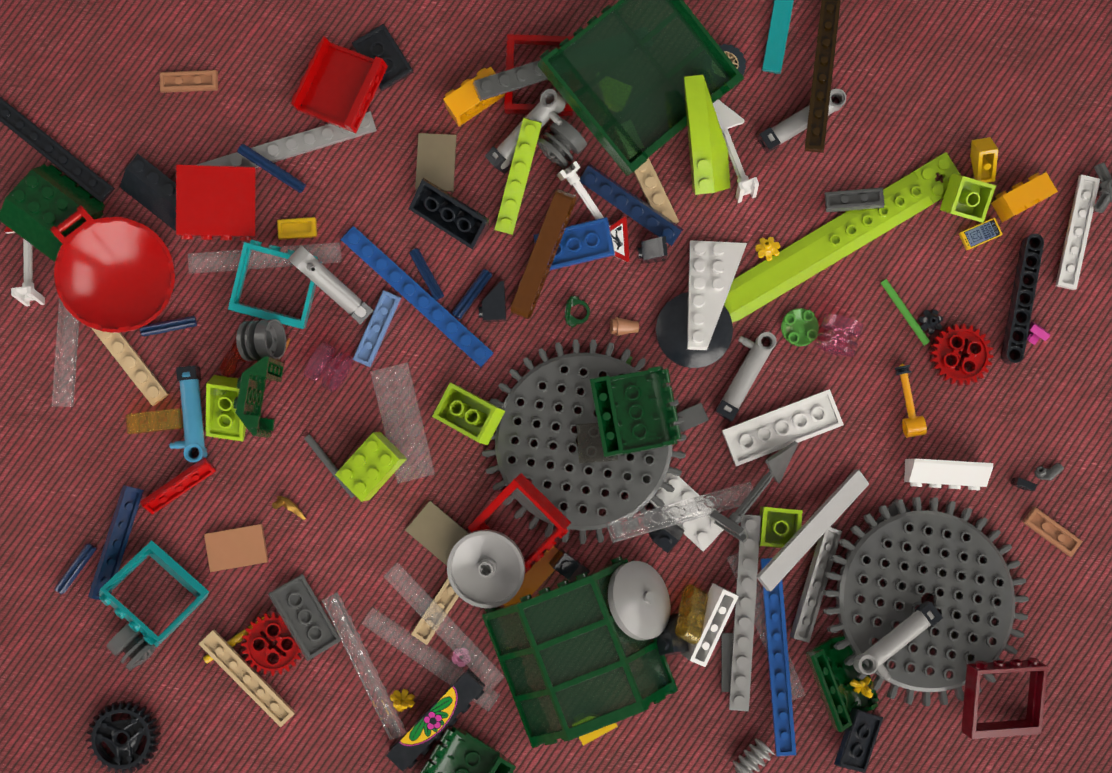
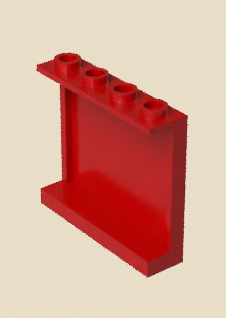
[291,36,388,134]
[176,165,256,241]

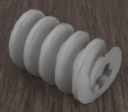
[733,738,775,773]

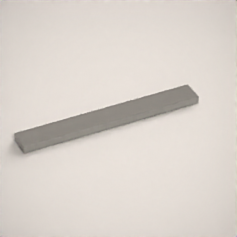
[756,470,869,592]

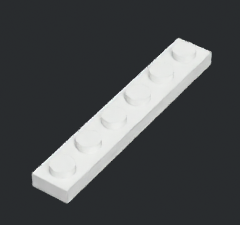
[1055,175,1100,290]

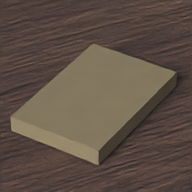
[415,133,457,192]
[405,501,469,565]

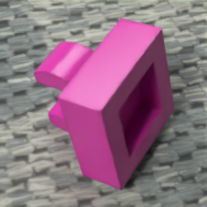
[1027,321,1050,345]

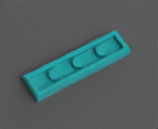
[762,0,794,74]

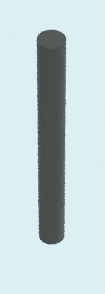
[304,434,355,499]

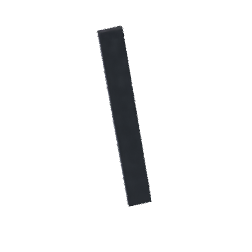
[0,97,115,203]

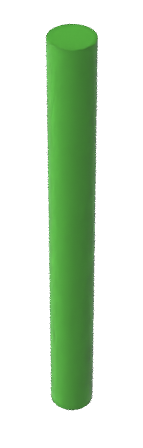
[880,279,930,346]

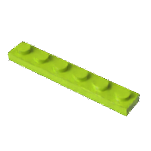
[495,118,542,235]

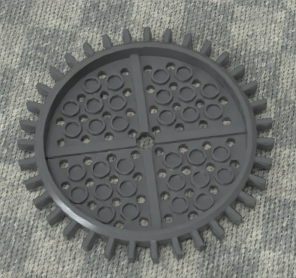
[482,339,686,544]
[823,497,1029,706]

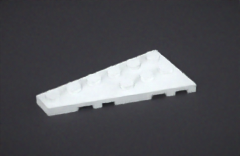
[687,240,747,350]

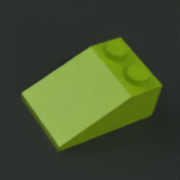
[206,375,246,442]

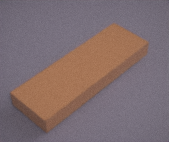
[160,70,218,93]
[1022,507,1083,557]

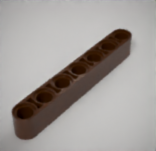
[510,189,577,319]

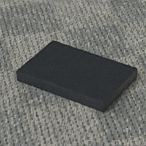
[352,23,414,91]
[834,708,883,773]

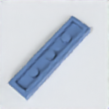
[352,290,401,368]

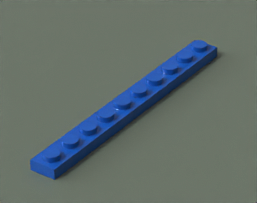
[341,226,494,367]
[760,558,796,756]

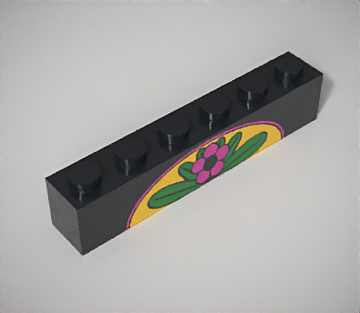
[386,668,485,772]

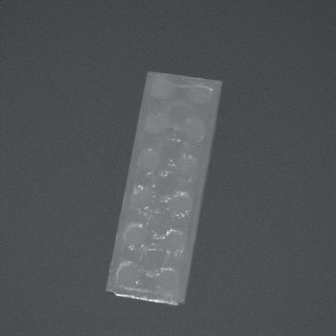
[370,362,435,484]

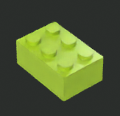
[432,383,505,445]
[335,432,407,502]

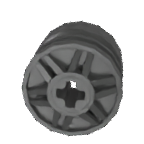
[537,118,587,169]
[236,319,287,361]
[106,624,157,671]

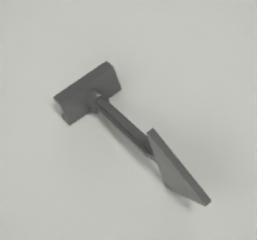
[709,441,798,543]

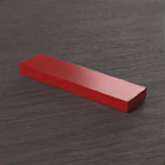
[140,458,216,515]

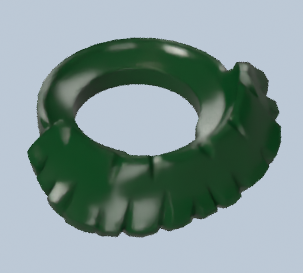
[565,295,590,328]

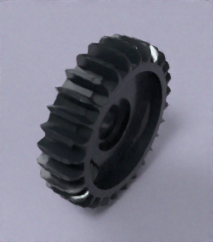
[86,700,161,773]

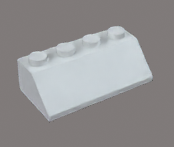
[904,459,993,490]

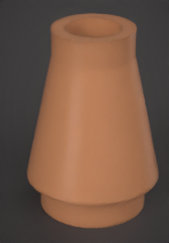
[610,317,639,336]

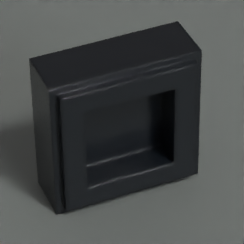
[1011,478,1037,491]

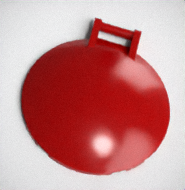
[50,205,175,333]

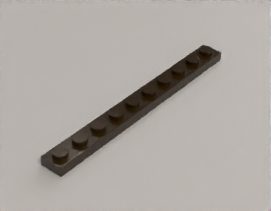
[805,0,841,153]

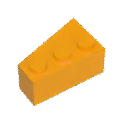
[991,172,1058,222]

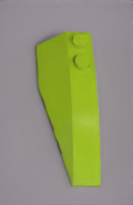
[684,74,731,195]

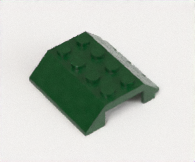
[0,164,105,262]
[234,356,284,438]
[590,366,682,457]
[805,634,879,732]
[420,727,516,773]

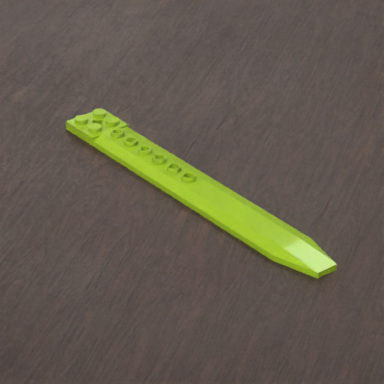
[724,152,960,323]

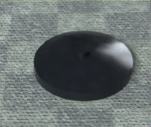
[656,292,733,368]

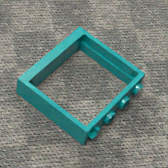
[228,239,322,329]
[99,540,209,647]

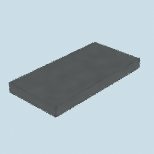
[268,574,341,661]

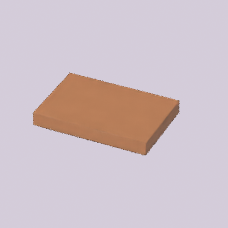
[204,524,269,572]

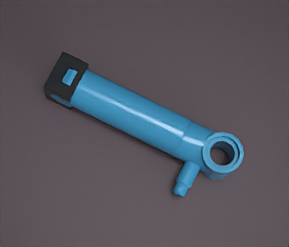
[169,365,207,463]

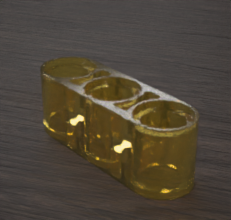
[125,408,183,434]
[676,584,708,644]

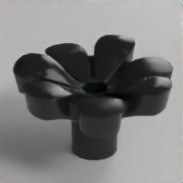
[918,309,943,334]

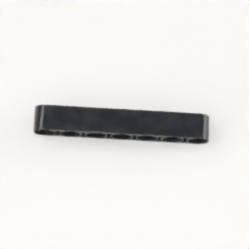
[1001,234,1044,364]

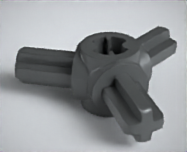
[1093,163,1112,213]

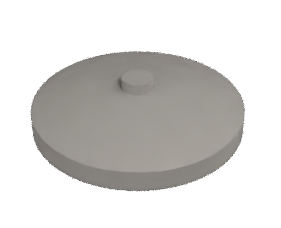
[447,530,525,608]
[608,561,671,640]

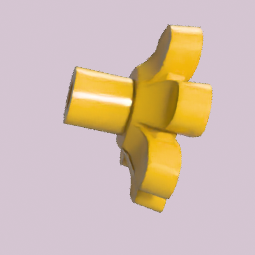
[755,237,781,261]
[849,676,873,698]
[390,689,415,712]

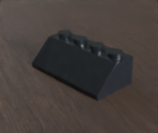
[120,154,176,231]
[408,178,489,250]

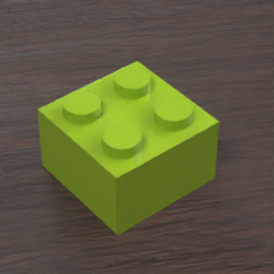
[940,173,996,223]
[759,506,803,548]

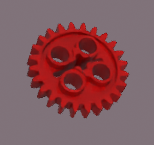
[929,323,994,386]
[241,611,302,676]

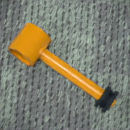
[895,364,927,438]

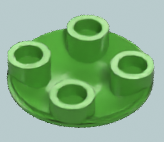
[781,308,819,346]

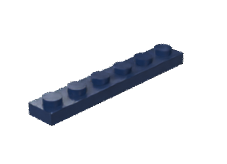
[579,164,683,246]
[88,485,144,600]

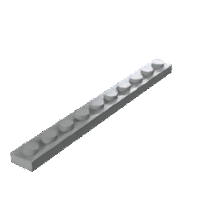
[197,111,377,168]
[729,514,761,711]

